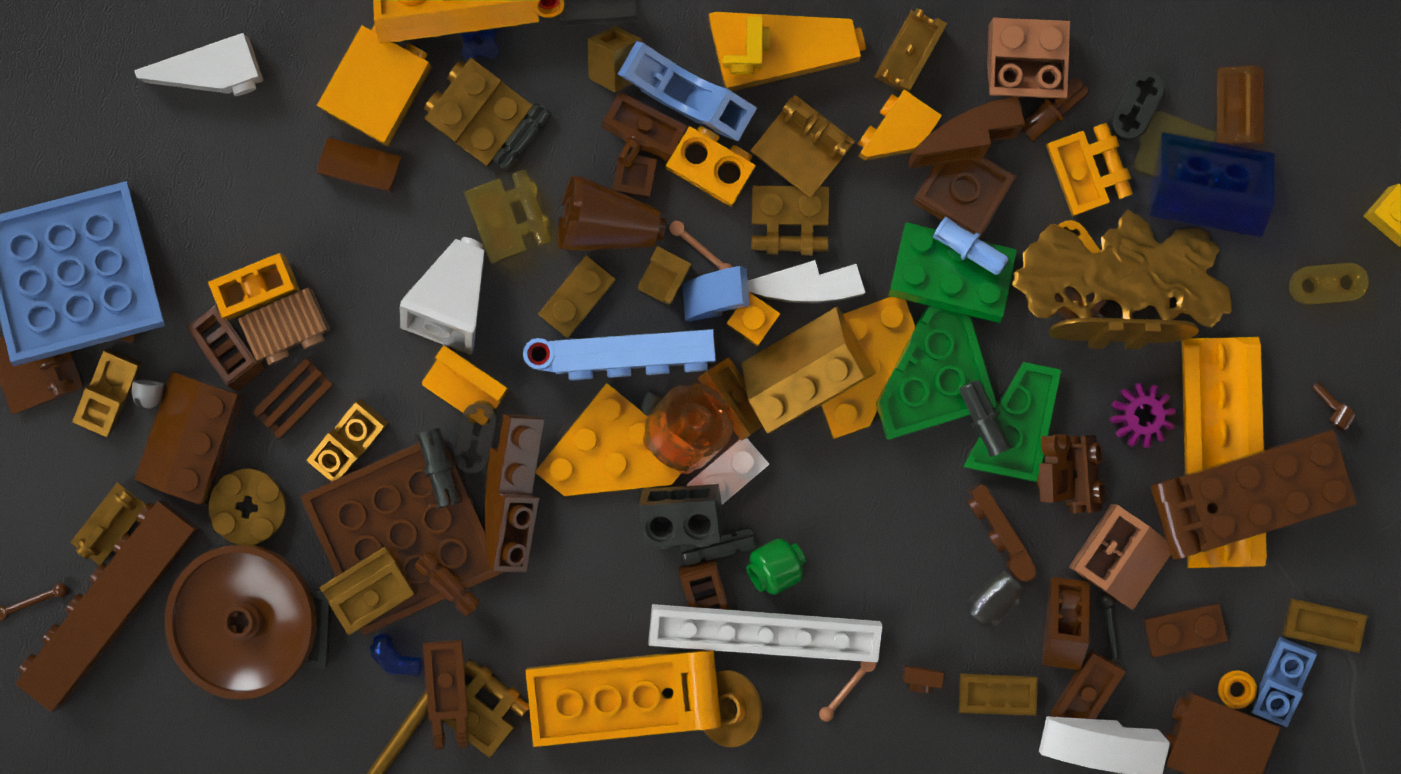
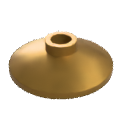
[704,670,762,747]

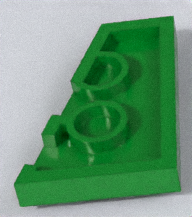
[962,362,1061,482]

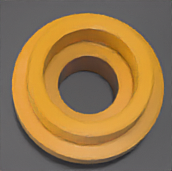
[1218,670,1257,709]

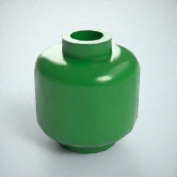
[746,538,806,595]

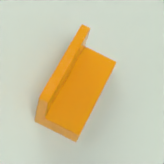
[422,345,509,425]

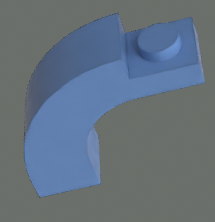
[618,41,757,141]

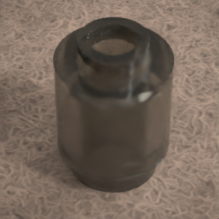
[968,570,1025,627]

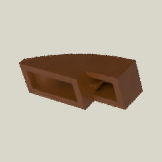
[908,97,1025,169]

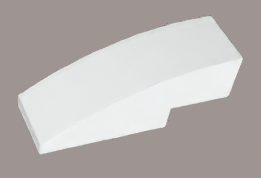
[748,260,865,303]
[1039,716,1170,774]

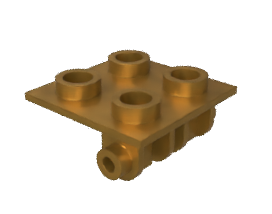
[750,95,855,198]

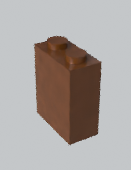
[1164,691,1280,774]

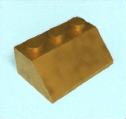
[741,307,876,434]

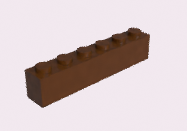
[15,500,201,712]

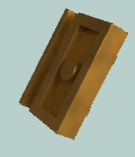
[319,547,416,635]

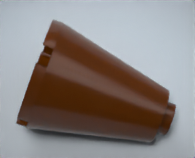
[557,175,666,251]

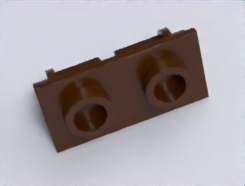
[1065,435,1105,513]

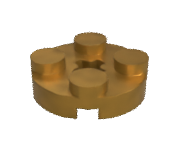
[208,469,287,545]

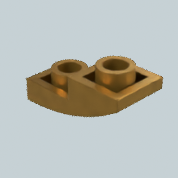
[307,398,389,482]

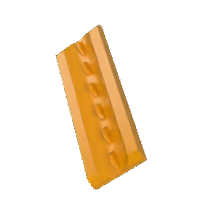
[1182,337,1267,568]

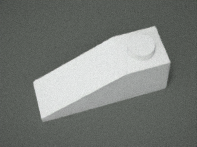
[134,33,264,96]

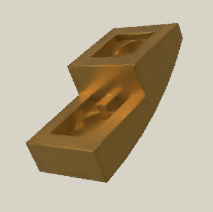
[72,348,142,437]

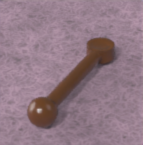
[0,583,68,621]

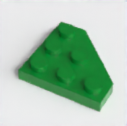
[876,306,997,440]

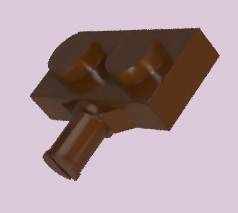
[601,91,687,167]

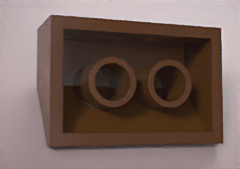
[134,371,244,505]

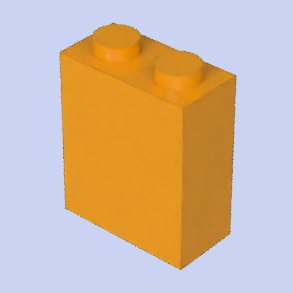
[317,25,432,146]

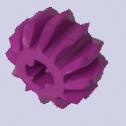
[1109,383,1176,448]

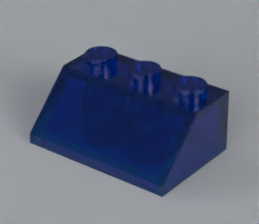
[1149,132,1275,237]

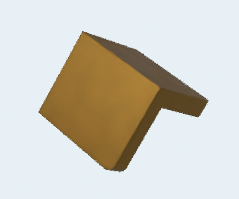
[588,26,642,92]
[638,246,692,306]

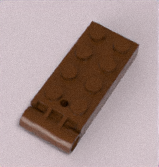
[1150,430,1357,560]

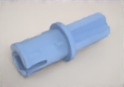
[933,217,1008,275]

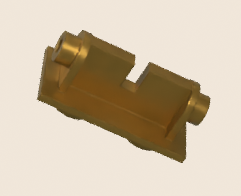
[70,482,146,566]

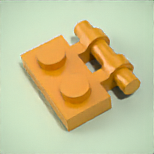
[1046,122,1133,216]

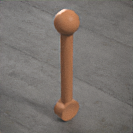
[669,221,733,270]
[819,661,876,722]

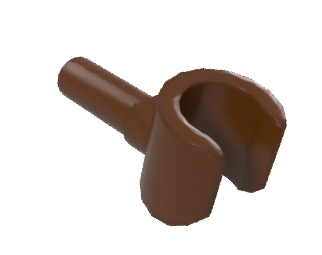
[1312,382,1355,432]

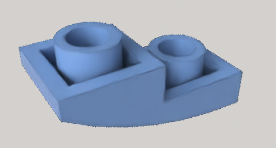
[682,266,750,322]
[1251,637,1317,727]

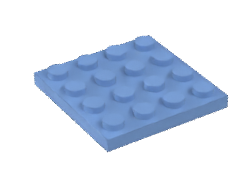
[0,181,165,367]

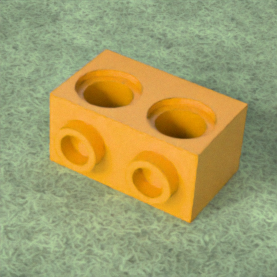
[666,125,756,208]

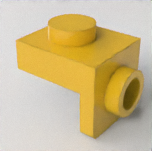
[723,16,770,75]

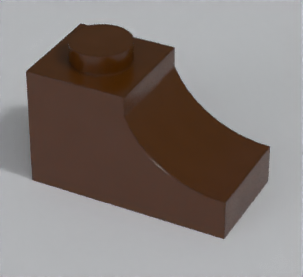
[1042,577,1090,670]

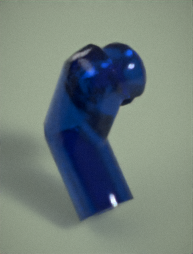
[370,634,421,676]

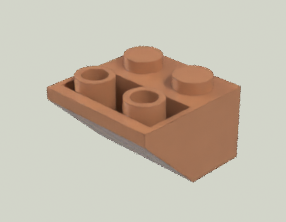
[987,18,1070,99]
[1069,504,1171,610]

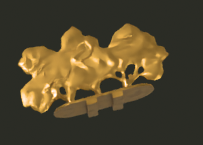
[1012,210,1232,350]

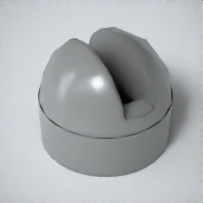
[132,380,164,409]

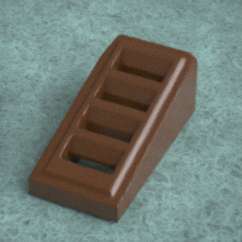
[186,304,266,391]
[678,559,730,610]

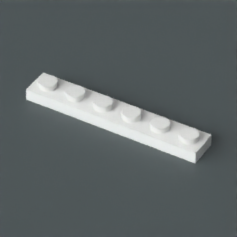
[648,604,882,662]

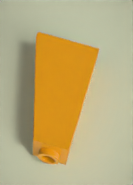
[709,12,866,91]

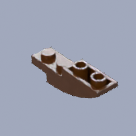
[485,414,544,572]

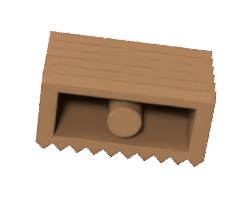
[238,288,331,365]

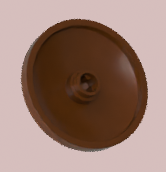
[165,544,316,700]

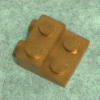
[424,58,533,167]

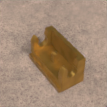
[874,8,947,92]

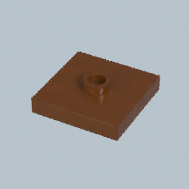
[912,157,1017,239]

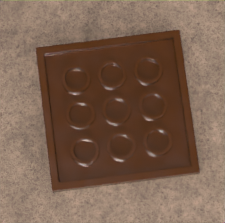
[300,433,503,636]

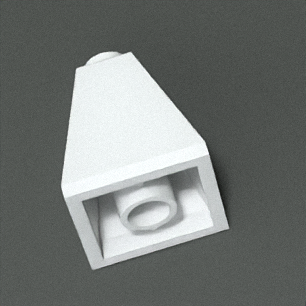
[400,237,484,355]

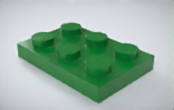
[888,222,1017,323]

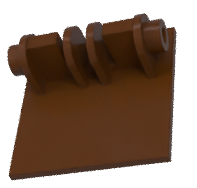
[0,337,84,415]

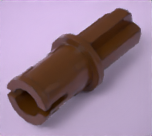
[1022,77,1089,142]

